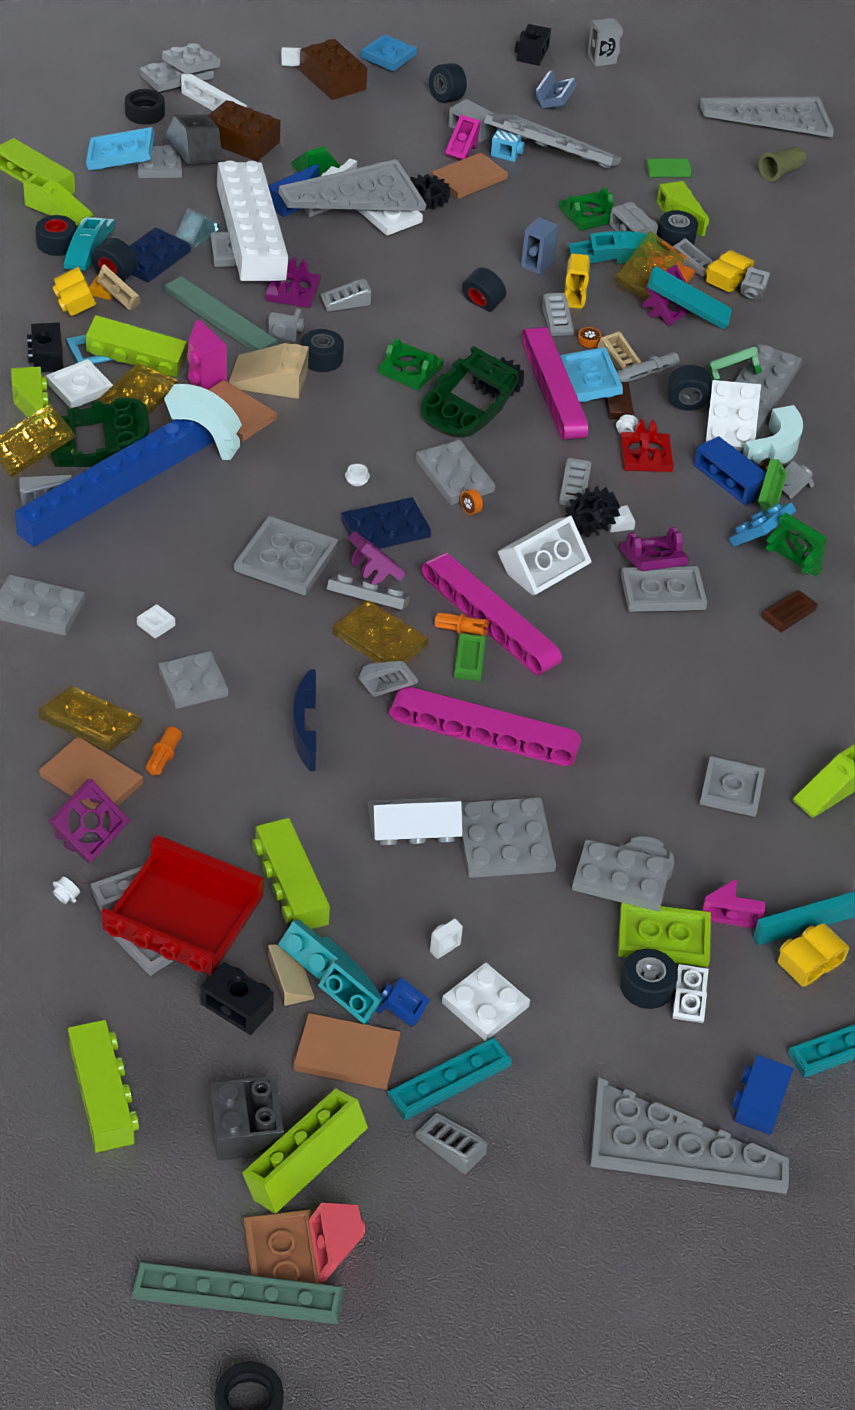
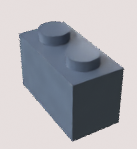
[521,217,558,275]

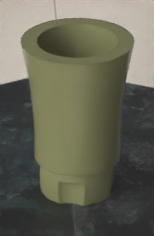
[758,147,806,182]

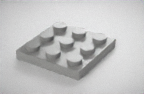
[234,516,339,596]
[460,797,556,878]

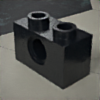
[514,24,551,66]
[27,322,63,372]
[201,962,274,1036]

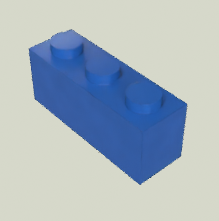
[694,436,766,506]

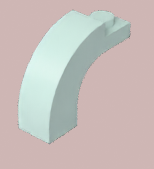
[164,384,242,460]
[743,405,803,464]

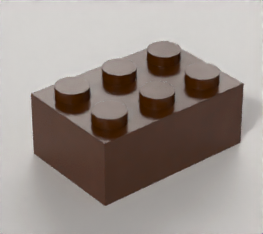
[300,39,368,100]
[208,100,280,162]

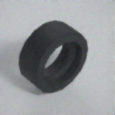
[125,89,165,125]
[215,1361,284,1410]

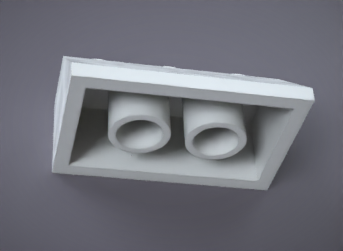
[497,516,592,595]

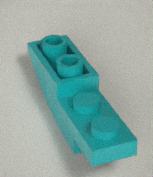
[64,217,115,272]
[569,231,661,264]
[278,919,383,1024]

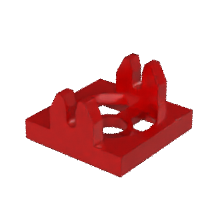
[620,419,674,472]

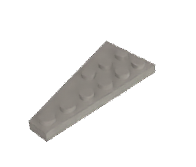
[700,97,834,138]
[278,159,426,211]
[590,1077,789,1194]

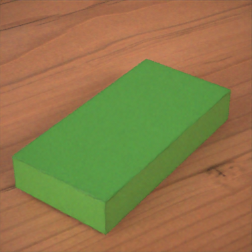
[646,158,692,177]
[758,459,787,512]
[454,633,486,681]

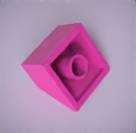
[187,320,227,390]

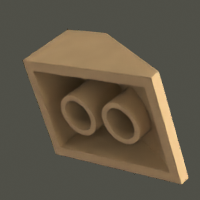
[229,343,309,399]

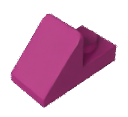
[445,115,481,160]
[702,880,765,929]

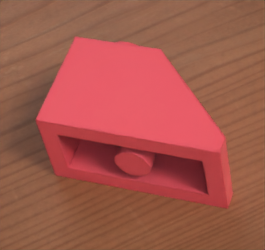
[308,1203,365,1282]

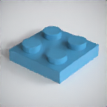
[361,34,417,71]
[728,502,797,547]

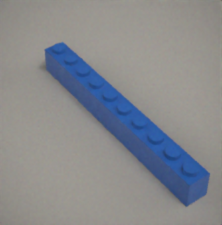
[15,419,215,547]

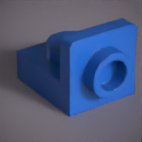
[376,978,430,1027]

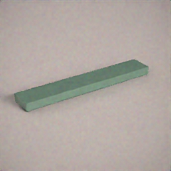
[164,276,277,351]
[132,1262,344,1324]

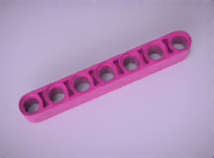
[522,327,588,440]
[421,552,562,676]
[389,687,581,766]

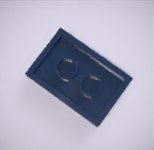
[129,227,191,283]
[341,497,431,549]

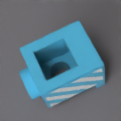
[491,128,525,162]

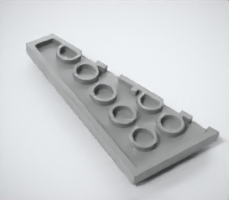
[484,114,621,168]

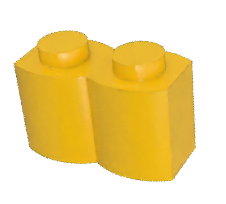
[706,250,755,292]
[564,253,590,309]
[52,266,96,316]
[777,923,850,987]

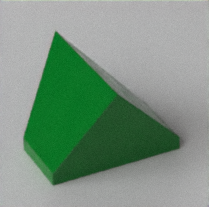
[291,146,340,177]

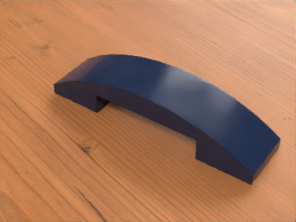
[293,669,316,771]

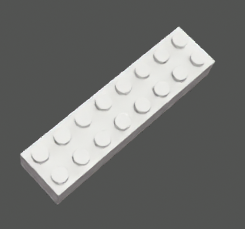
[217,161,288,281]

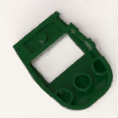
[421,346,519,438]
[48,397,150,467]

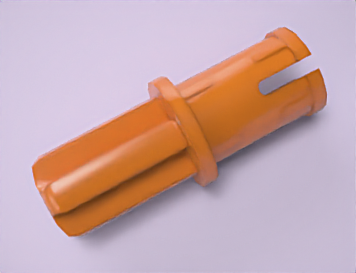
[435,613,489,636]
[146,726,182,776]

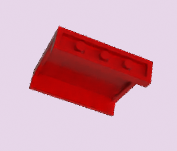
[102,834,264,975]

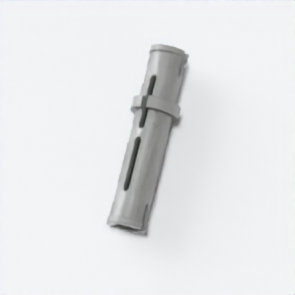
[616,352,680,382]

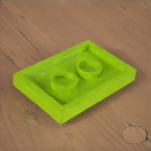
[618,903,711,967]

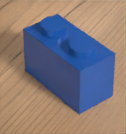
[732,1055,794,1135]

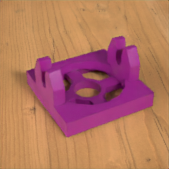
[265,257,321,308]
[642,264,689,326]
[619,527,688,571]
[348,531,406,585]
[48,779,131,863]

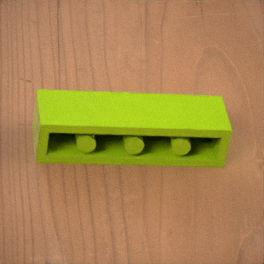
[0,138,75,194]
[86,315,187,378]
[252,818,330,929]
[68,1019,139,1153]
[242,1088,368,1214]

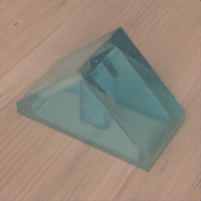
[175,208,220,249]

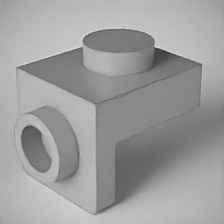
[740,267,770,300]
[269,309,305,341]
[782,461,814,500]

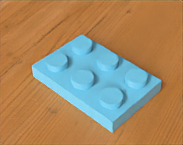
[86,127,155,171]
[560,347,623,402]

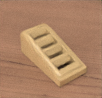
[597,331,642,370]

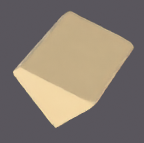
[96,264,141,311]
[268,944,314,1006]

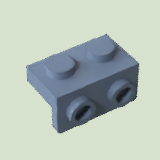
[536,71,577,109]

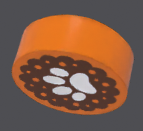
[578,327,602,348]
[460,489,483,515]

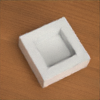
[281,47,301,67]
[608,505,635,533]
[137,604,175,639]
[430,919,463,959]

